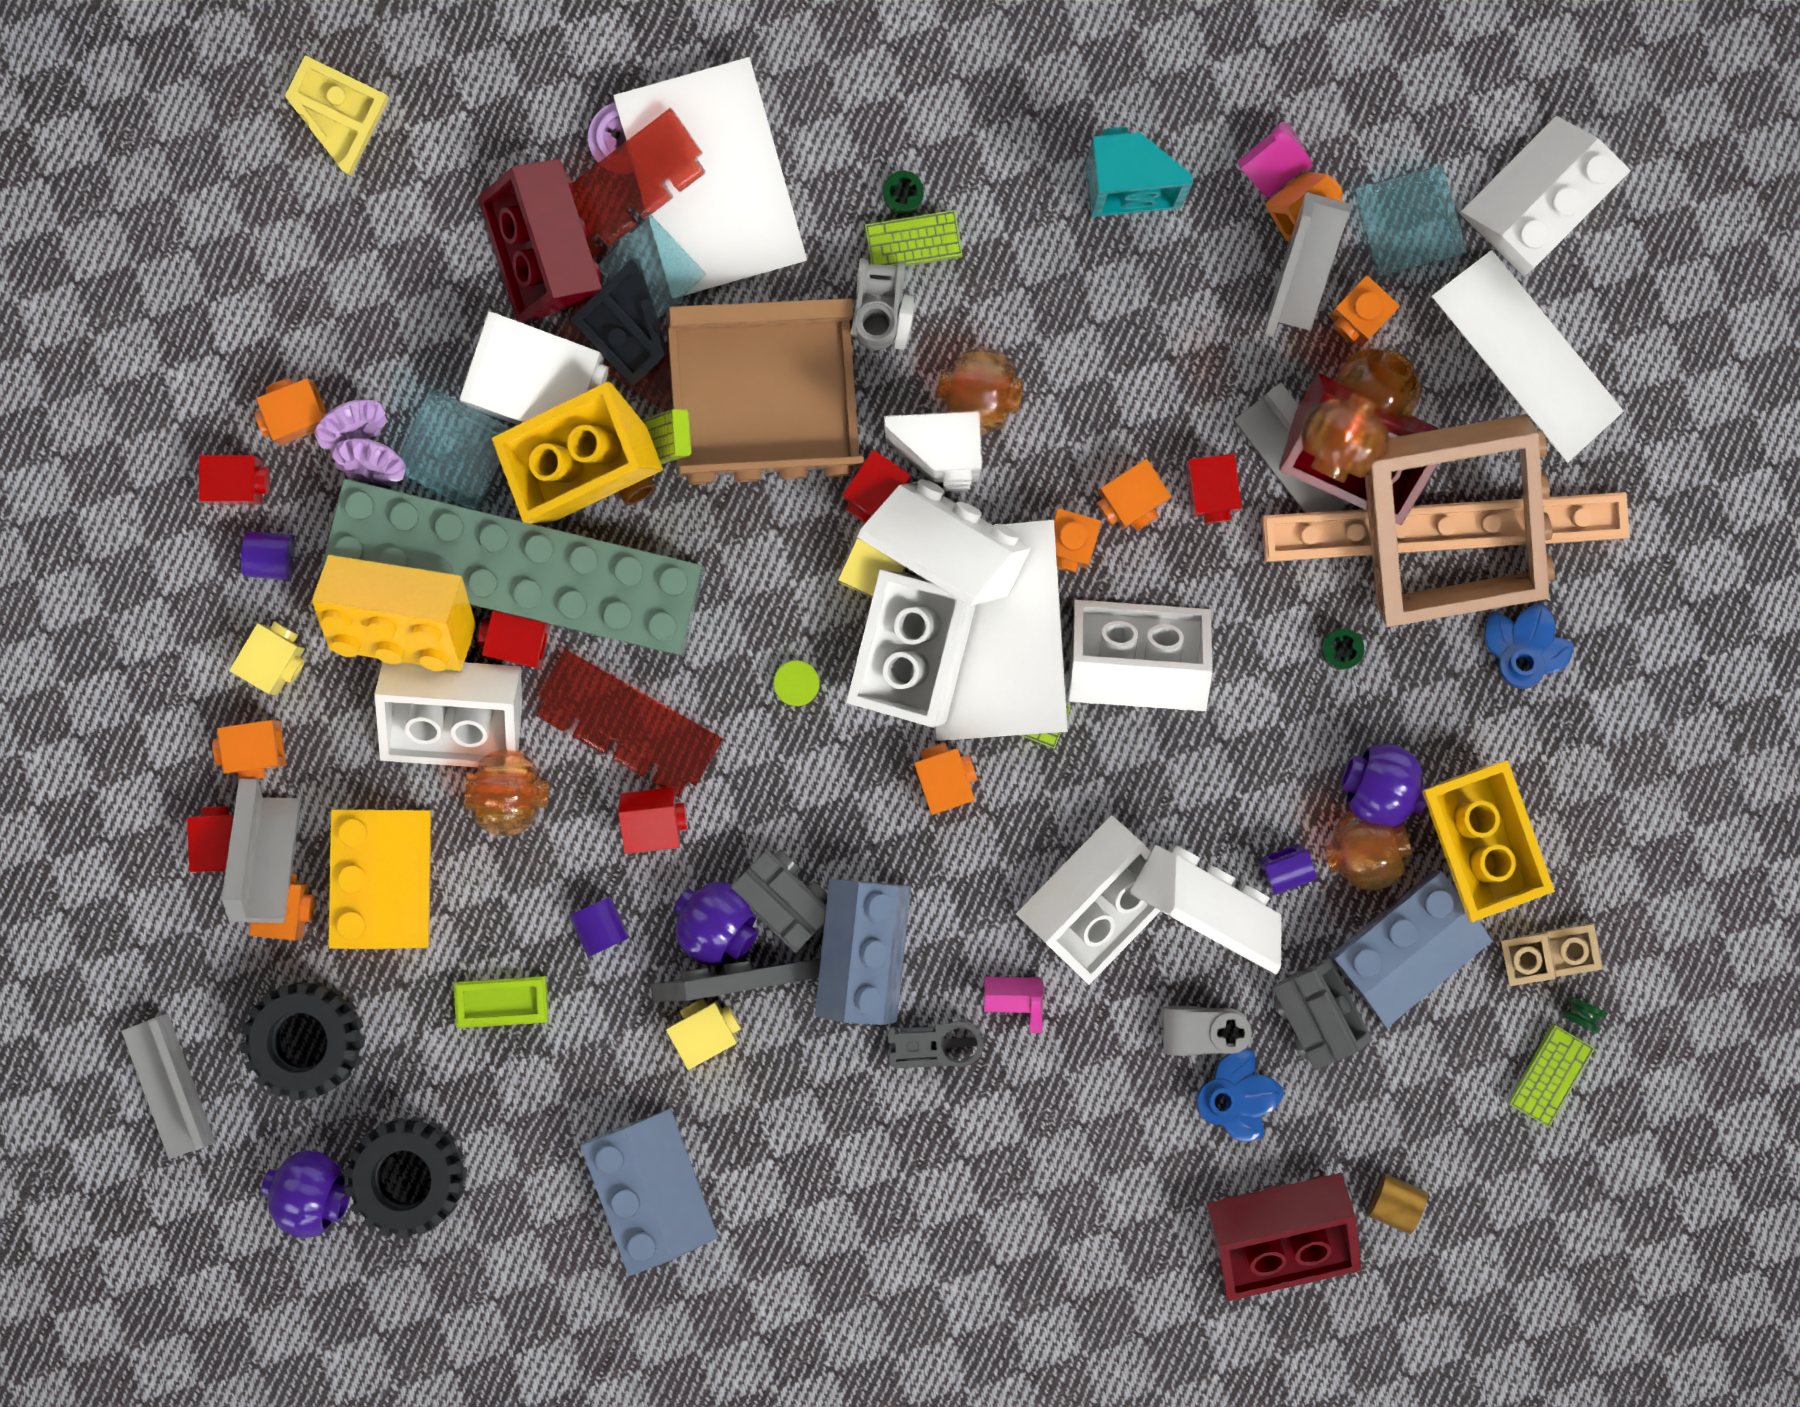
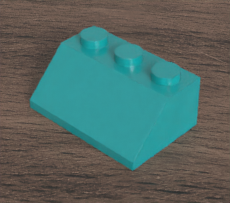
[1086,127,1193,218]

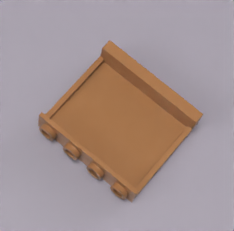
[666,298,864,485]

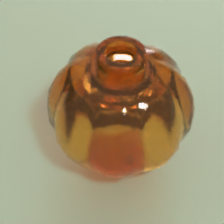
[937,348,1024,434]
[1335,348,1421,430]
[1301,393,1390,483]
[465,749,549,836]
[1324,811,1413,891]

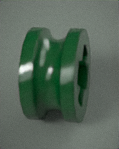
[883,170,924,215]
[1321,628,1365,670]
[1561,996,1608,1034]

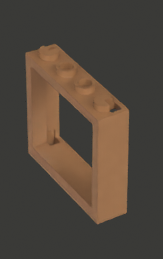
[1361,414,1555,627]

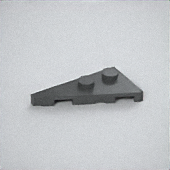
[650,958,821,1002]

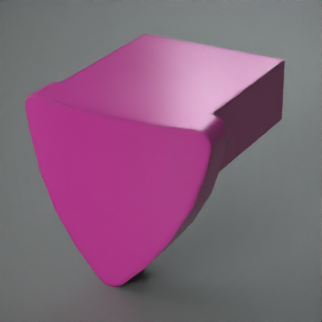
[1237,122,1313,199]
[984,977,1044,1033]

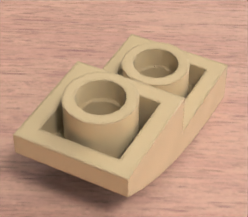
[1501,923,1603,986]

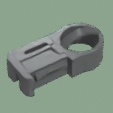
[888,1020,984,1068]

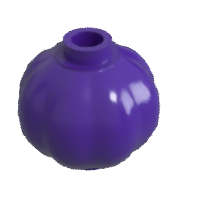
[1340,743,1427,829]
[673,882,759,966]
[261,1150,350,1238]

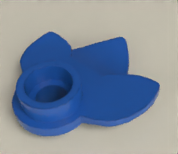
[1484,603,1574,689]
[1196,1049,1284,1142]

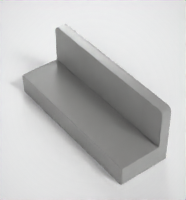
[1264,192,1350,337]
[1235,382,1350,513]
[222,778,300,923]
[121,1014,215,1160]

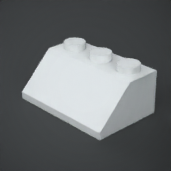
[1460,116,1631,276]
[885,412,982,491]
[857,479,1031,606]
[846,569,976,728]
[1069,600,1212,711]
[375,662,522,770]
[1016,815,1160,985]
[1129,845,1281,975]

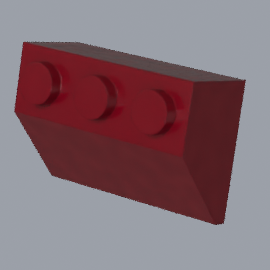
[477,159,602,324]
[1279,373,1439,526]
[1207,1173,1361,1301]

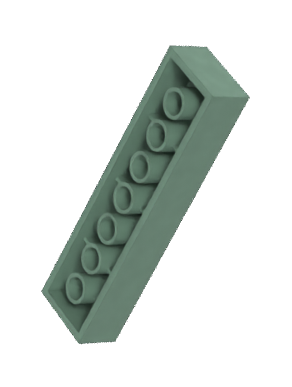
[322,479,705,657]

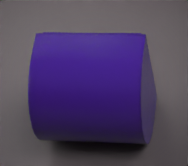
[241,531,295,581]
[1258,844,1317,896]
[569,896,630,957]

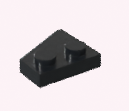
[570,258,668,387]

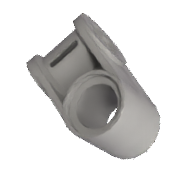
[855,258,906,351]
[1163,1006,1252,1056]

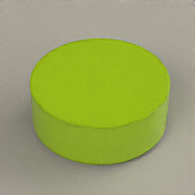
[774,660,820,706]

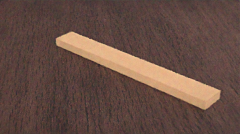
[1261,492,1630,562]

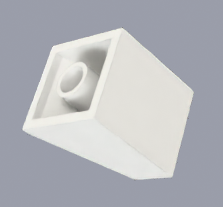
[459,312,609,425]

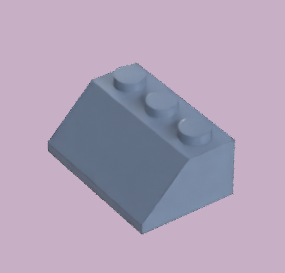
[1328,870,1492,1028]
[815,878,911,1025]
[580,1108,719,1276]

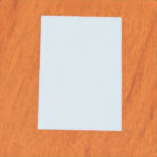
[613,57,807,299]
[1432,250,1624,463]
[936,519,1068,741]

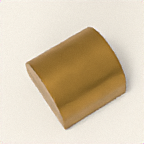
[1365,1173,1428,1235]

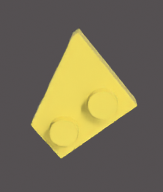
[285,55,390,176]

